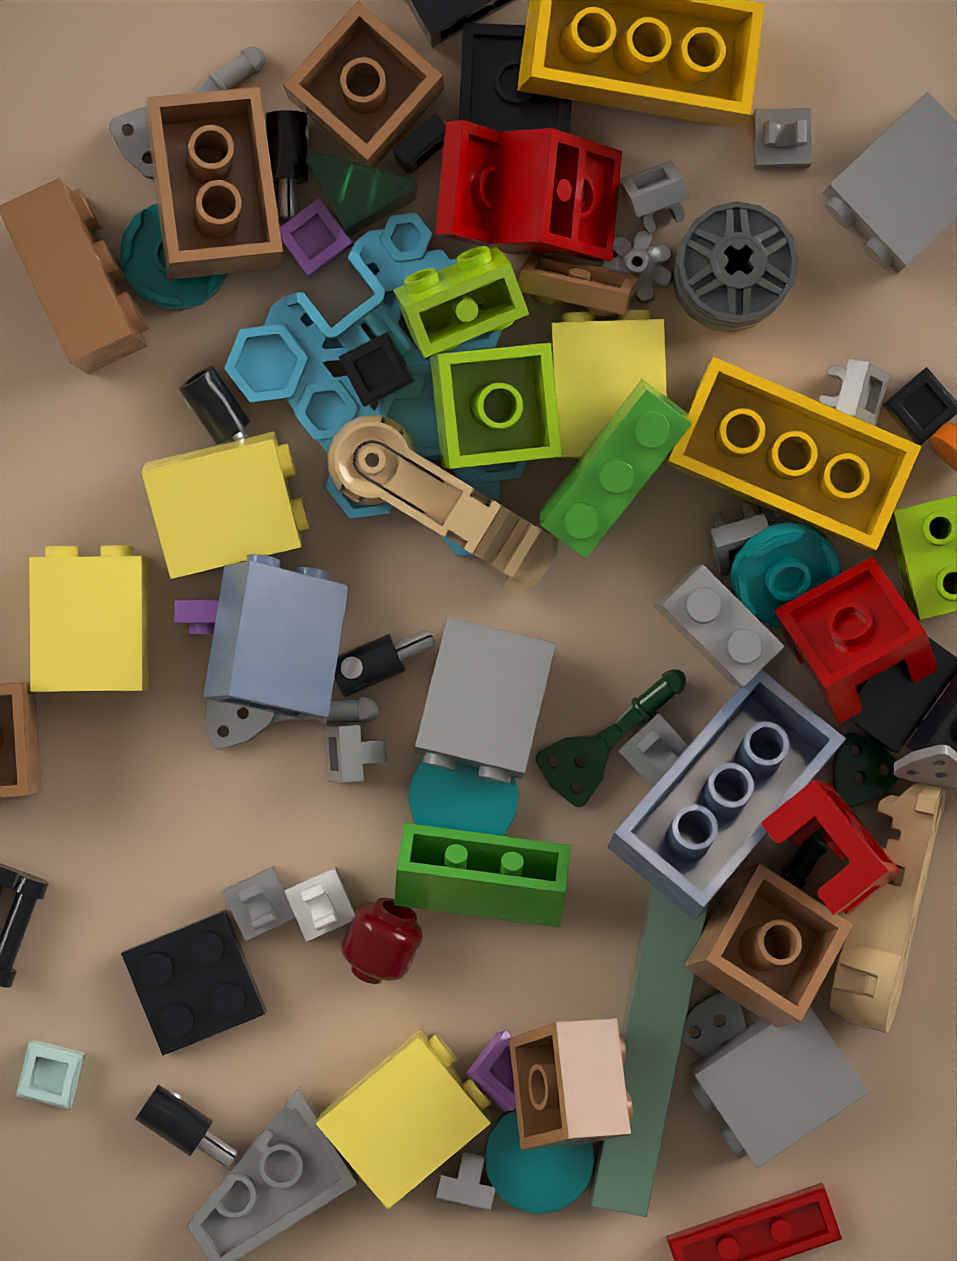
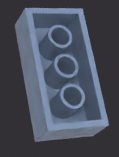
[607,669,846,920]

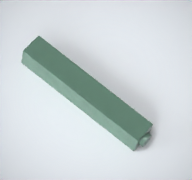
[590,885,708,1217]

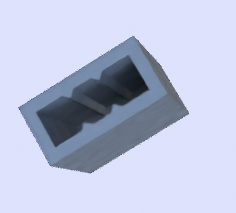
[203,554,349,719]

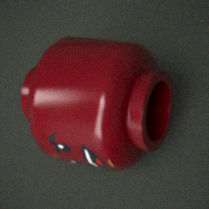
[342,898,423,984]

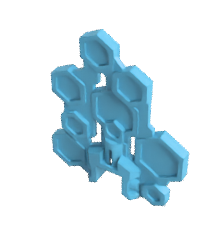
[224,212,528,557]

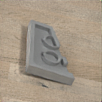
[187,1086,359,1261]

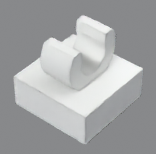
[284,867,356,942]

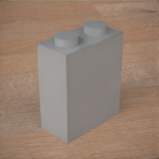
[822,91,957,273]
[654,564,785,687]
[414,616,556,785]
[689,1006,869,1168]

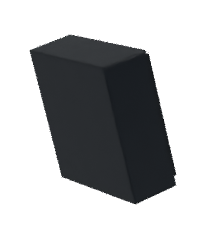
[393,113,446,174]
[338,331,415,407]
[882,367,957,445]

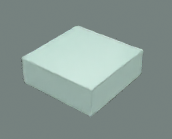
[16,1039,85,1109]

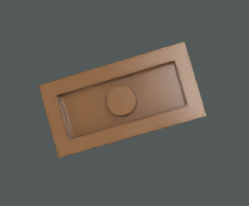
[518,253,639,317]

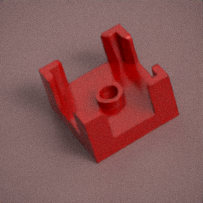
[774,556,938,724]
[760,779,901,915]

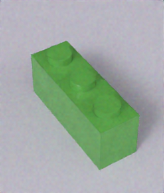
[539,379,692,559]
[394,823,571,928]

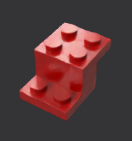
[435,120,622,262]

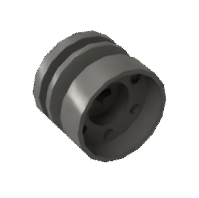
[672,201,798,332]

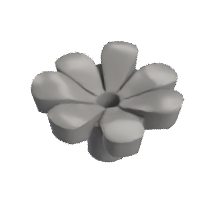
[601,230,673,303]

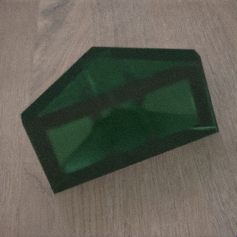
[306,149,419,237]

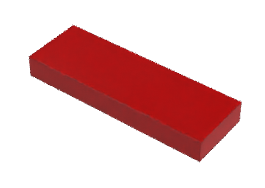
[666,1183,842,1261]

